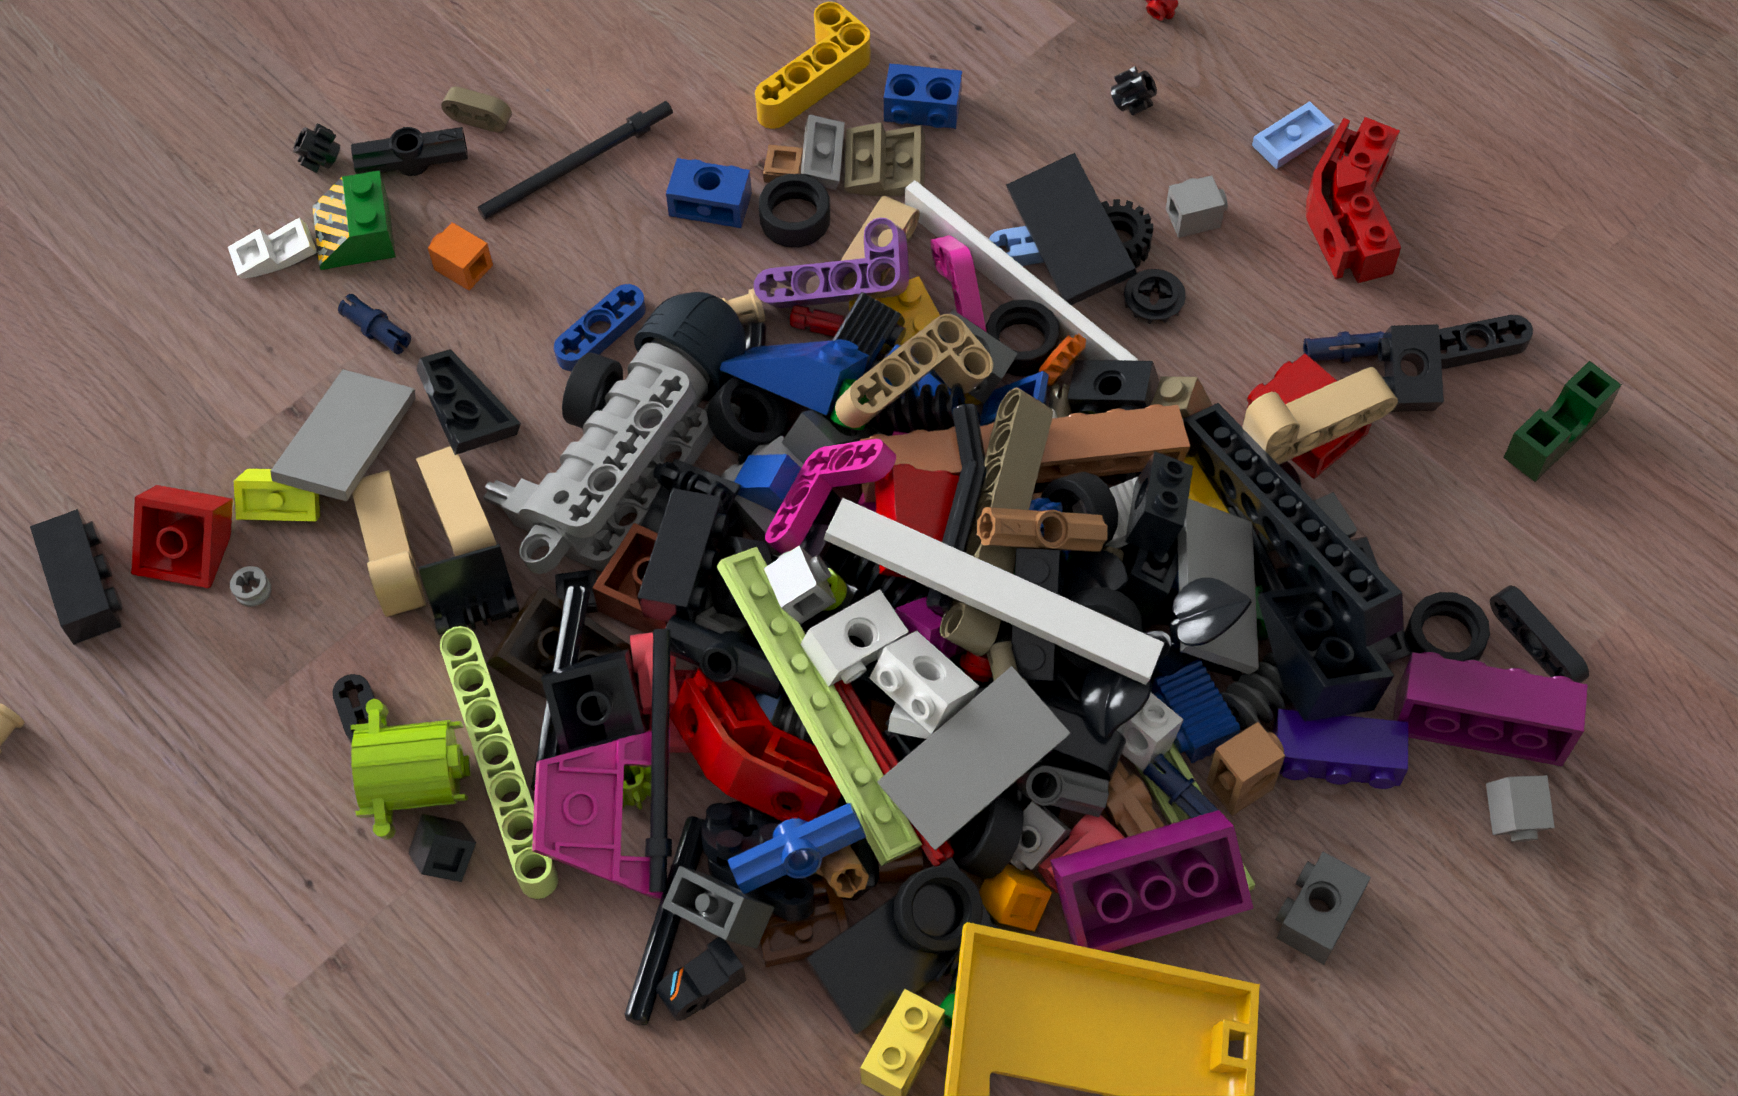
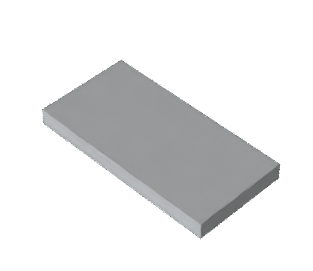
[270,369,416,502]
[1177,498,1259,674]
[877,666,1070,851]

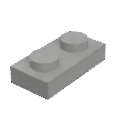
[801,115,845,190]

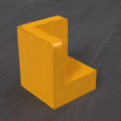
[979,864,1052,932]

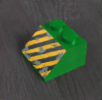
[313,170,396,270]

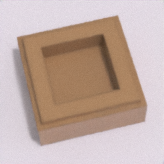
[763,145,803,183]

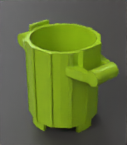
[351,699,471,840]

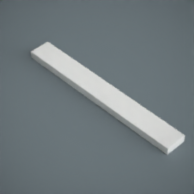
[905,180,1138,361]
[824,498,1164,685]

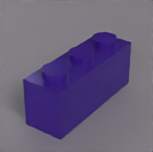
[1272,709,1408,789]

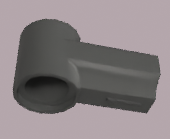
[1016,760,1109,817]

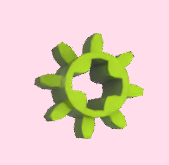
[622,766,651,810]

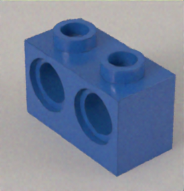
[883,63,962,129]

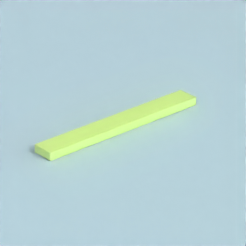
[717,547,922,866]

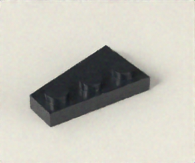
[416,349,521,455]

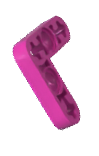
[930,235,986,332]
[765,439,896,555]

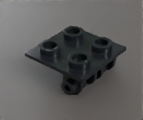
[641,458,741,533]
[418,544,520,635]

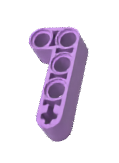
[754,217,909,308]

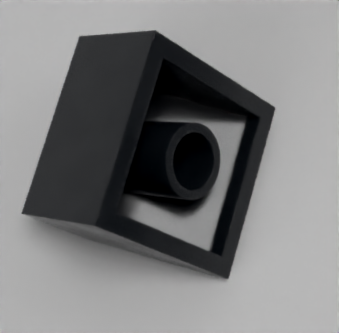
[541,649,649,755]

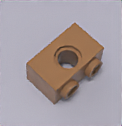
[1206,722,1285,816]

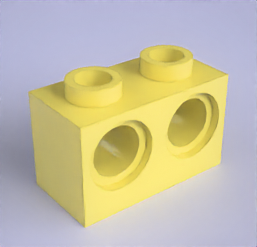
[860,989,945,1096]

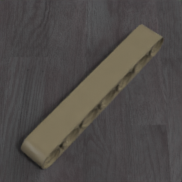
[940,388,1053,657]

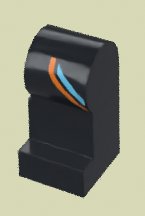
[656,937,746,1021]

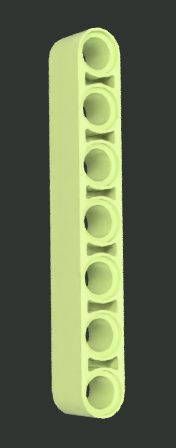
[440,626,558,899]

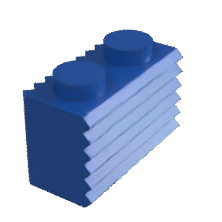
[1151,659,1240,763]

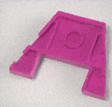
[532,727,670,899]

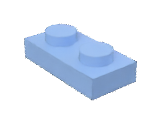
[1252,101,1335,169]

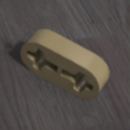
[441,86,512,132]

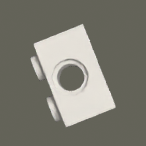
[800,589,909,687]
[869,631,979,735]

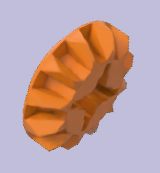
[1039,333,1086,386]

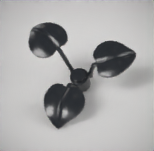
[1063,550,1252,739]

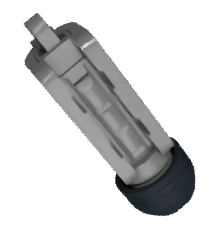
[483,292,746,574]

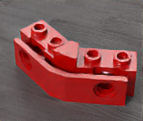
[1306,117,1401,283]
[669,668,841,822]

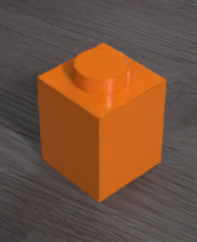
[428,222,493,291]

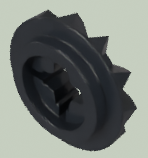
[1124,269,1186,324]

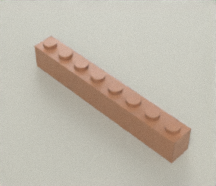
[860,404,1190,503]

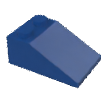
[720,339,869,416]

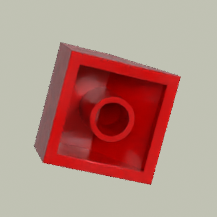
[131,485,233,588]

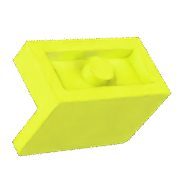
[234,469,320,521]

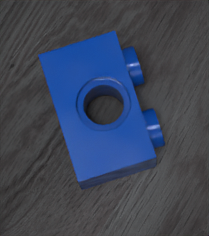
[666,158,752,228]

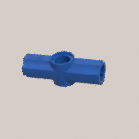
[728,803,866,894]

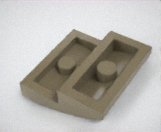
[844,122,925,196]

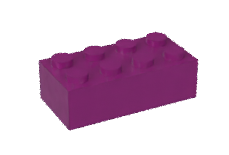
[1393,652,1588,766]
[1050,810,1254,952]

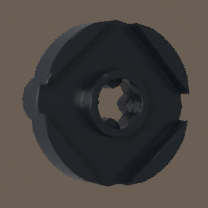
[701,801,782,868]

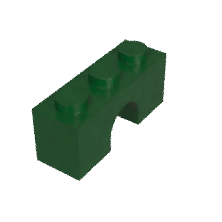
[1503,361,1622,482]

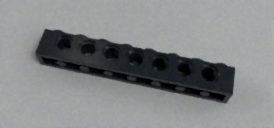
[1184,403,1404,647]

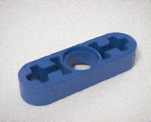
[554,284,646,371]

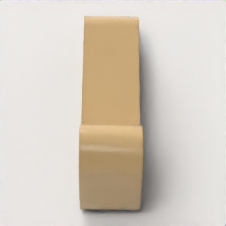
[835,314,993,428]
[1242,367,1398,465]
[416,446,497,556]
[352,470,426,617]

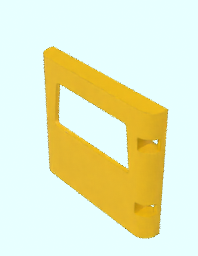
[944,922,1260,1096]

